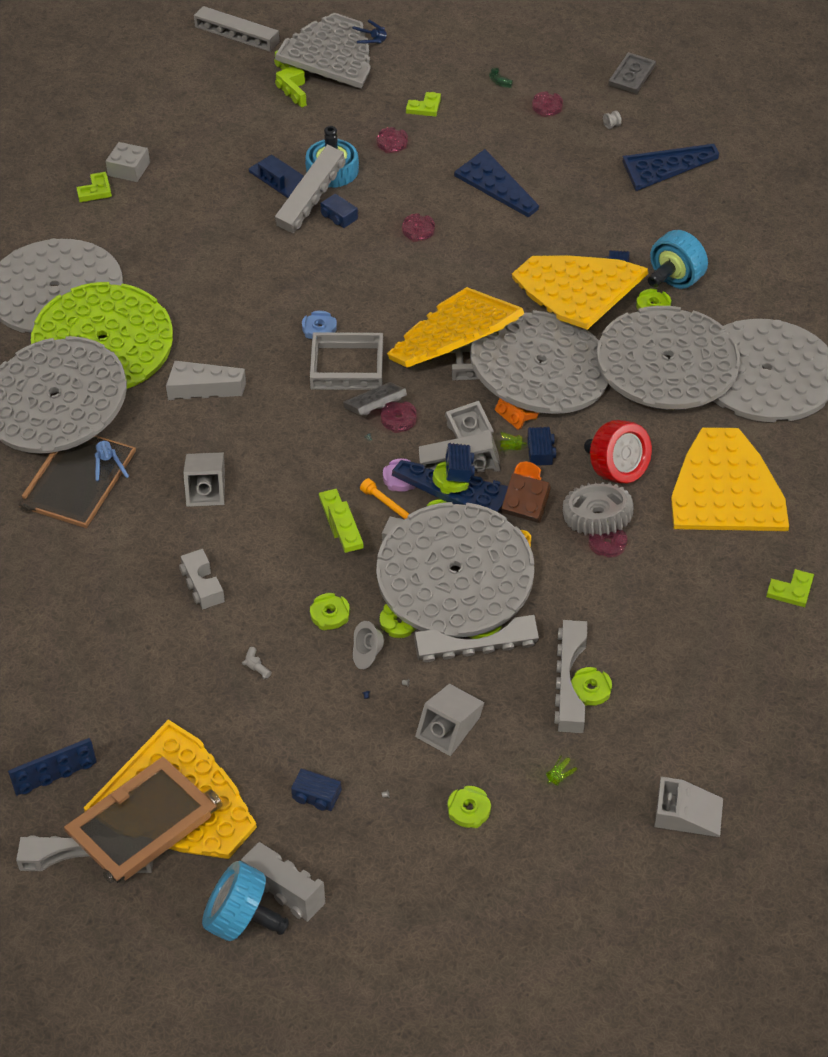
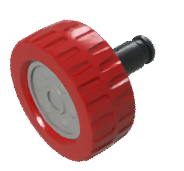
[584,420,652,484]

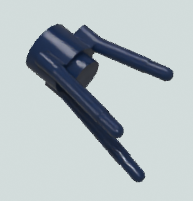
[352,20,387,44]

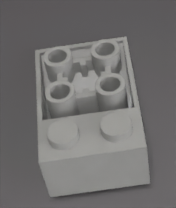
[654,777,723,837]

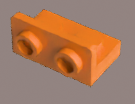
[495,398,539,429]

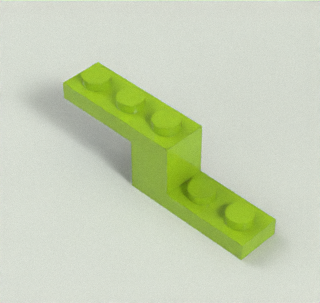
[274,50,306,108]
[319,489,363,553]

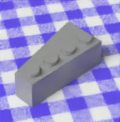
[166,361,246,400]
[419,432,500,472]
[241,842,325,922]

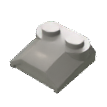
[445,401,494,439]

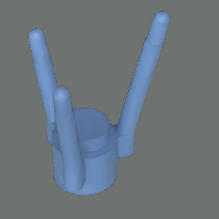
[95,441,129,481]

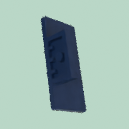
[249,155,304,198]
[8,738,97,796]

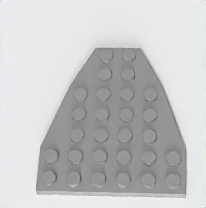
[275,13,371,88]

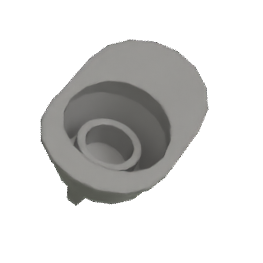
[353,621,384,669]

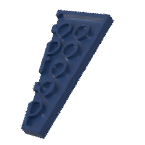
[622,144,719,191]
[454,149,539,217]
[391,460,508,513]

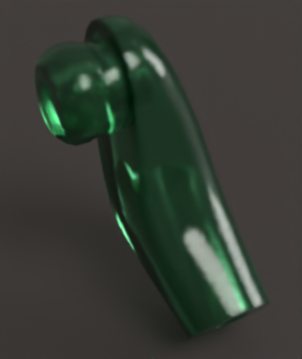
[489,68,513,88]

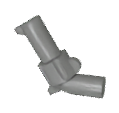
[242,647,272,679]

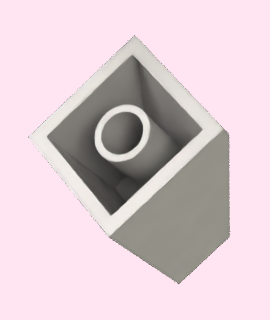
[183,452,225,507]
[415,684,484,756]

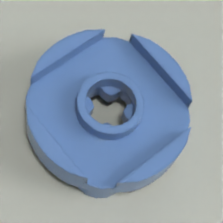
[302,311,337,339]

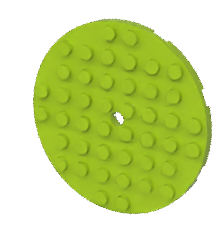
[31,282,173,389]

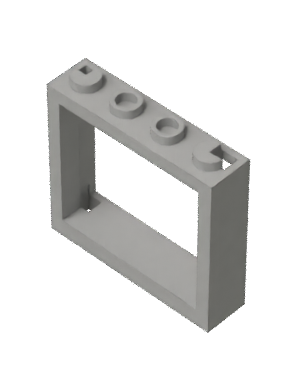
[310,332,383,390]

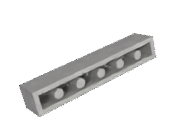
[194,6,279,52]
[275,144,346,233]

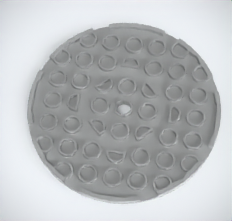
[0,238,123,333]
[597,306,740,410]
[470,310,608,414]
[713,319,828,422]
[0,336,127,453]
[376,502,534,637]

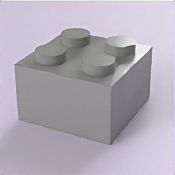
[106,142,150,182]

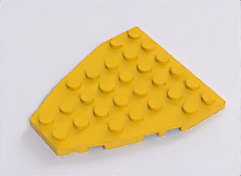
[512,256,648,330]
[387,287,524,367]
[671,428,789,531]
[84,720,257,859]

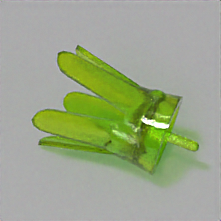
[499,432,527,451]
[546,755,577,786]

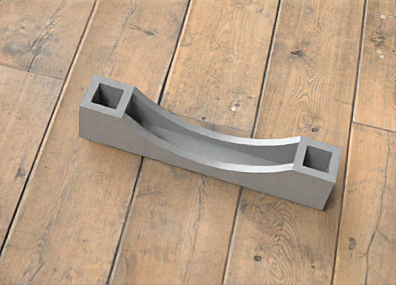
[414,615,539,662]
[554,620,587,733]
[16,836,153,873]

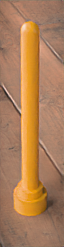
[360,478,410,519]

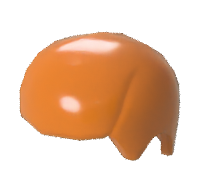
[514,461,542,480]

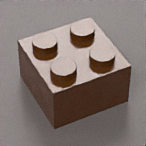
[501,473,551,523]

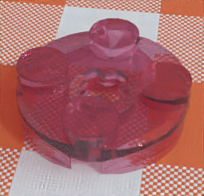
[532,92,563,117]
[376,127,408,153]
[402,214,435,242]
[381,401,417,433]
[589,529,627,558]

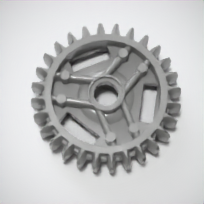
[563,482,633,537]

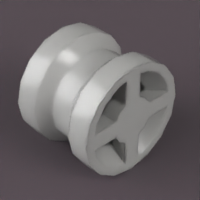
[603,111,622,129]

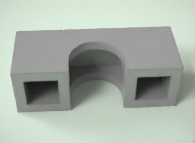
[179,549,225,610]

